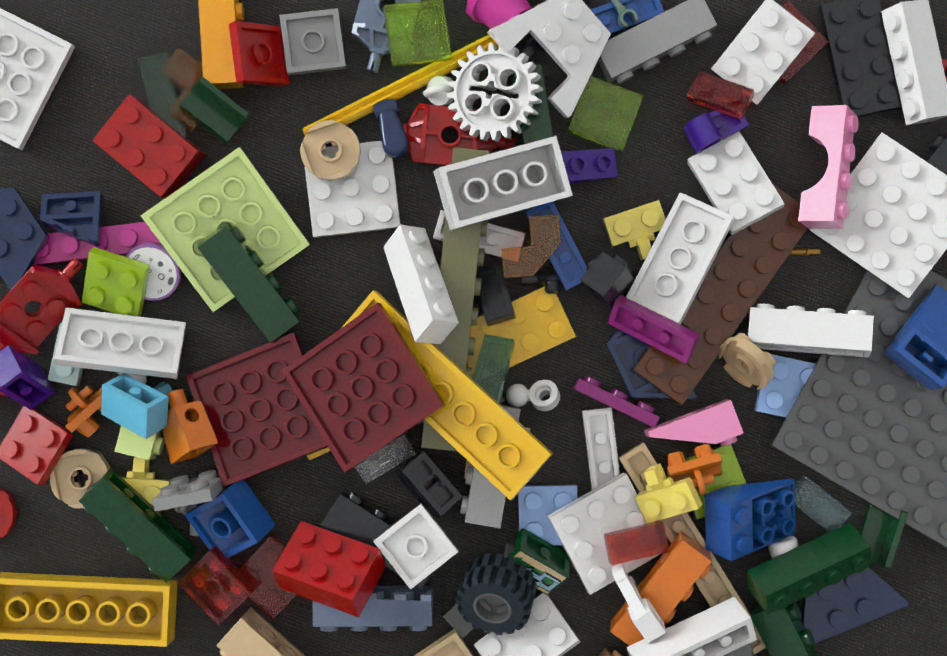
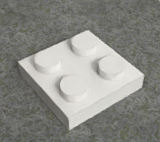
[373,503,458,589]

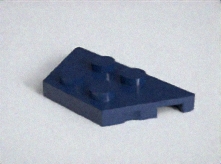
[0,187,50,290]
[606,329,697,399]
[801,567,909,643]

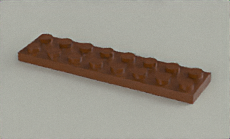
[632,183,808,406]

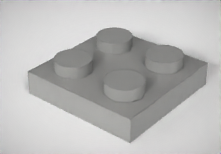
[279,8,346,76]
[152,470,225,511]

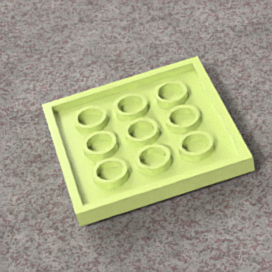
[141,147,310,312]

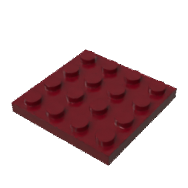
[281,303,446,473]
[186,332,328,487]

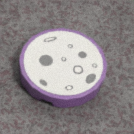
[126,242,182,301]

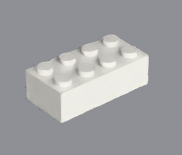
[433,136,573,230]

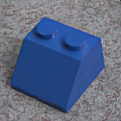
[185,480,276,563]

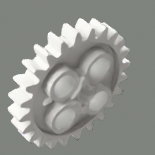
[446,43,543,142]

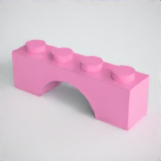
[798,105,859,229]

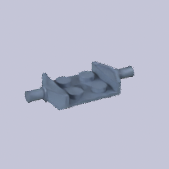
[351,0,421,74]

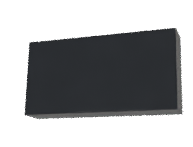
[476,262,516,326]

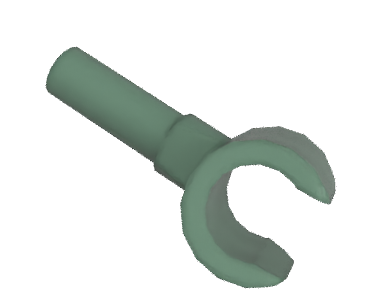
[611,0,638,28]

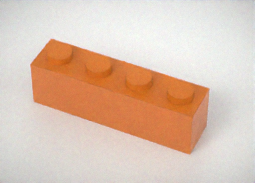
[610,531,712,646]

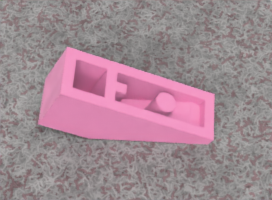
[644,399,744,447]

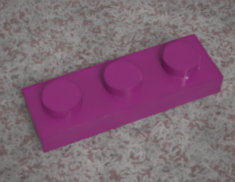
[608,295,700,364]
[572,375,660,428]

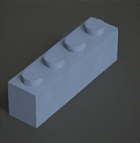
[313,585,433,632]

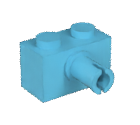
[101,373,173,439]

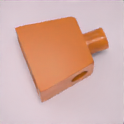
[162,389,218,464]

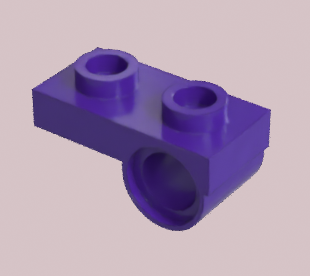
[682,100,749,154]
[561,148,618,184]

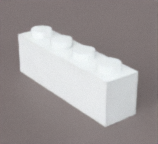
[881,0,947,126]
[383,224,459,344]
[748,304,874,358]
[626,597,757,656]

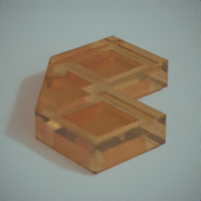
[160,48,203,131]
[502,214,561,278]

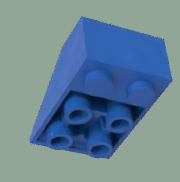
[883,284,947,390]
[704,479,796,561]

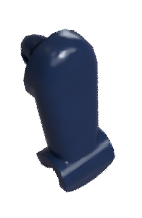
[373,99,409,158]

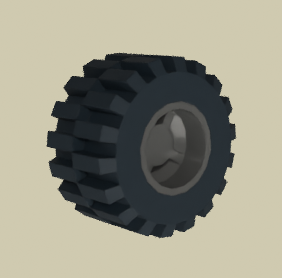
[456,553,537,635]

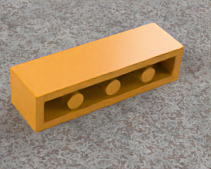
[198,0,245,89]

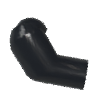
[521,270,562,294]

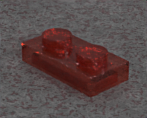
[687,71,754,119]
[604,520,669,565]

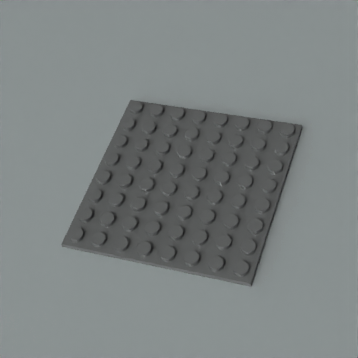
[771,270,947,548]

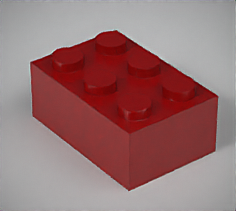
[92,94,207,198]
[272,521,386,618]

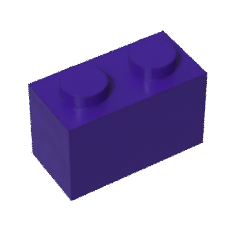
[0,345,55,410]

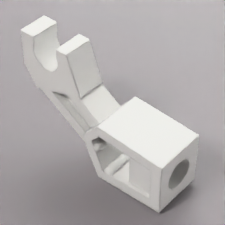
[612,562,666,643]

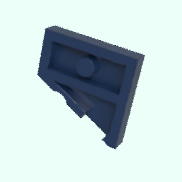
[40,191,104,246]

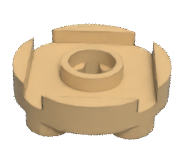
[300,120,361,181]
[718,333,776,389]
[50,448,110,508]

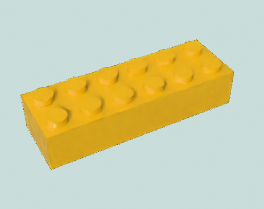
[0,572,178,647]

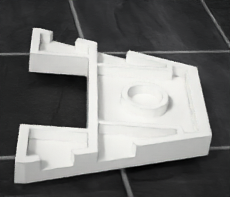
[487,0,611,118]

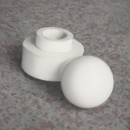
[506,380,560,411]

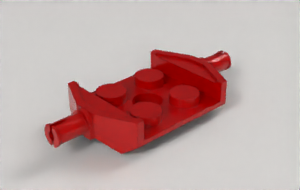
[403,103,515,165]
[0,257,84,355]

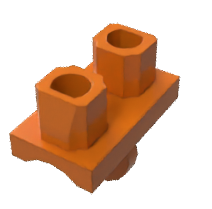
[65,385,102,438]
[667,444,722,495]

